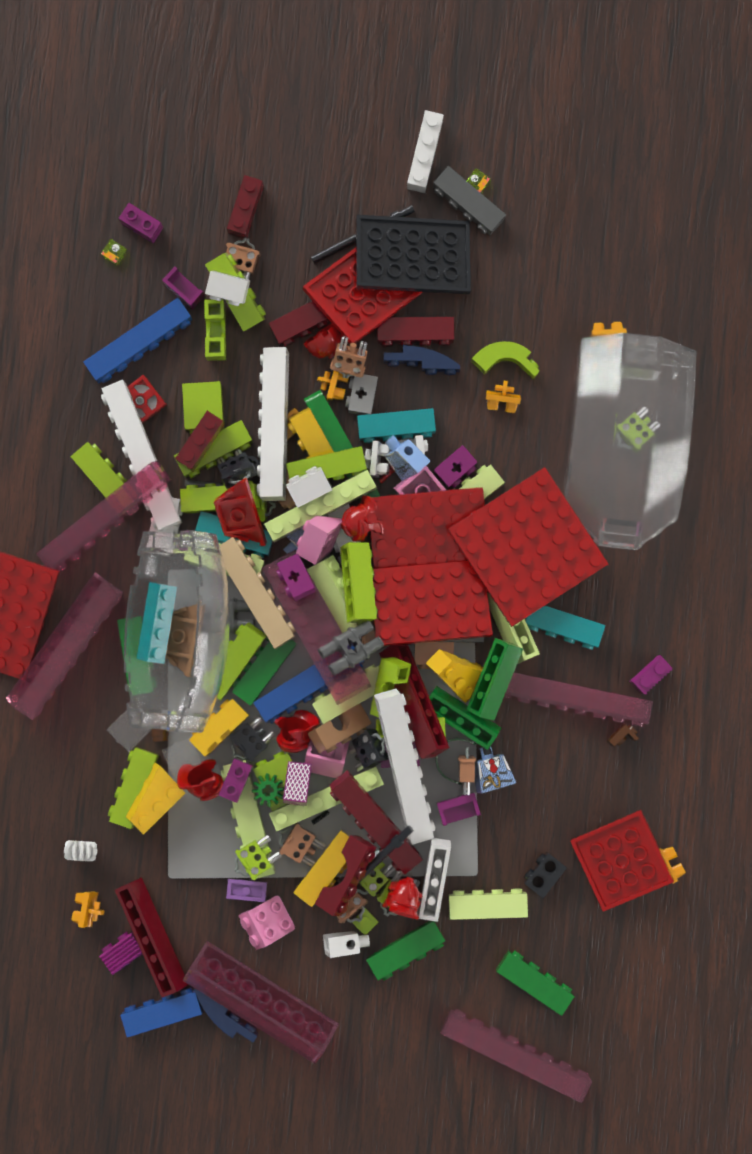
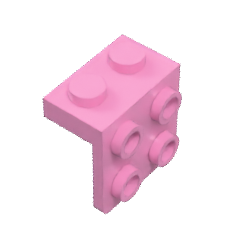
[238,896,295,950]

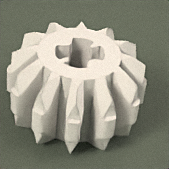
[64,840,97,861]

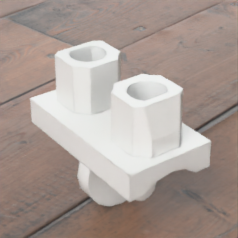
[364,441,391,478]

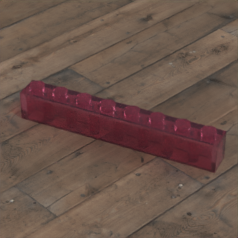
[36,461,171,571]
[504,673,653,727]
[440,1009,592,1103]

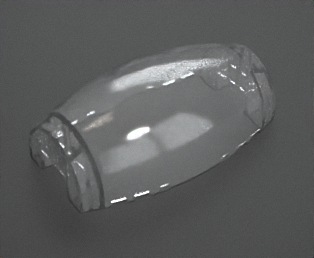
[124,530,230,733]

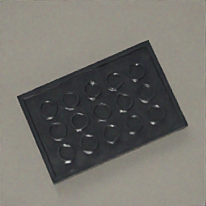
[356,215,471,294]

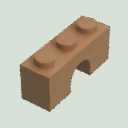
[308,703,372,754]

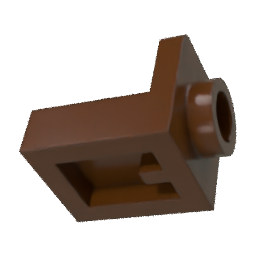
[607,724,639,747]

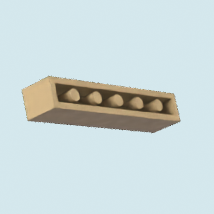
[213,537,296,649]

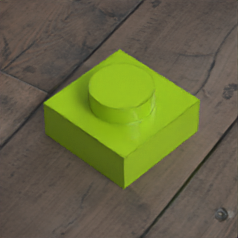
[352,908,379,935]

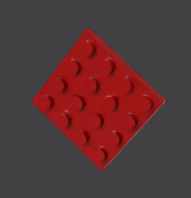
[570,810,674,912]

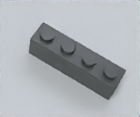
[433,166,506,236]

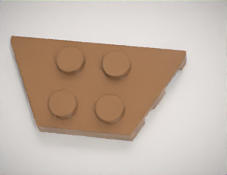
[166,603,205,677]

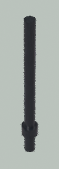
[311,205,415,263]
[358,825,414,884]

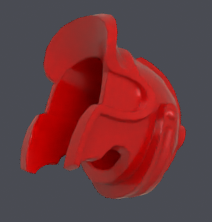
[341,495,384,542]
[275,710,320,753]
[177,759,223,801]
[382,877,423,920]

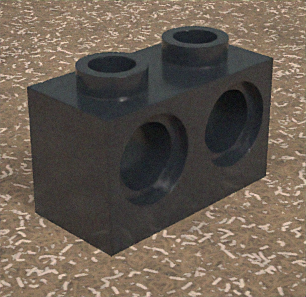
[523,852,567,898]

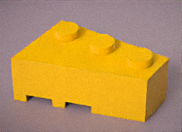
[426,649,483,703]
[189,699,250,757]
[126,763,185,835]

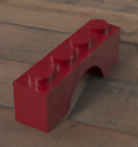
[315,835,377,916]

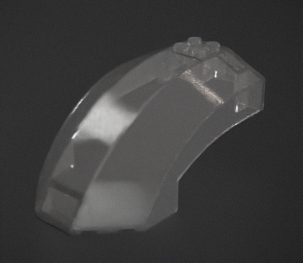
[564,333,697,550]

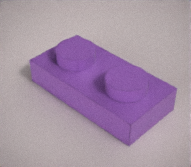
[226,878,267,902]

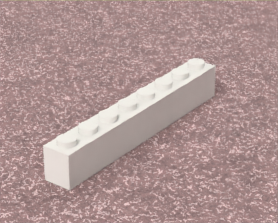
[257,347,289,501]
[101,380,182,531]
[374,689,435,845]

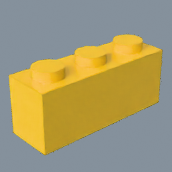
[287,407,334,459]

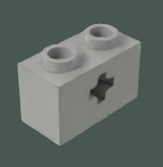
[345,374,378,415]

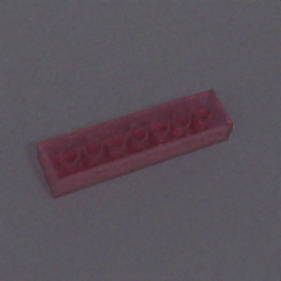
[262,549,371,705]
[6,572,123,720]
[183,941,339,1064]

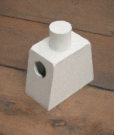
[323,931,370,958]

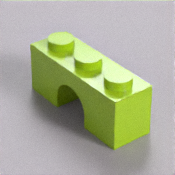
[204,299,226,361]
[370,657,411,718]

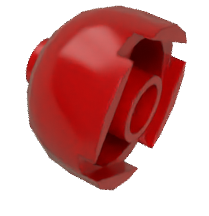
[304,324,342,359]

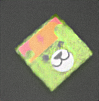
[467,168,491,193]
[100,239,127,266]

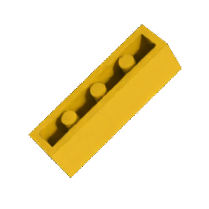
[293,829,349,907]

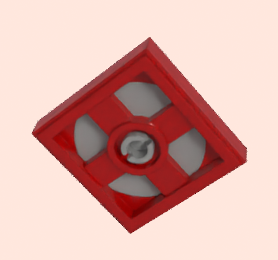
[127,374,167,424]

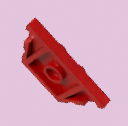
[214,478,267,546]

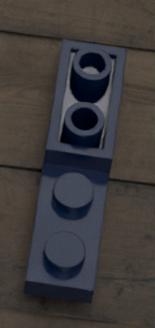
[384,345,460,375]
[194,983,258,1043]

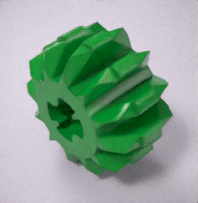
[252,773,285,807]

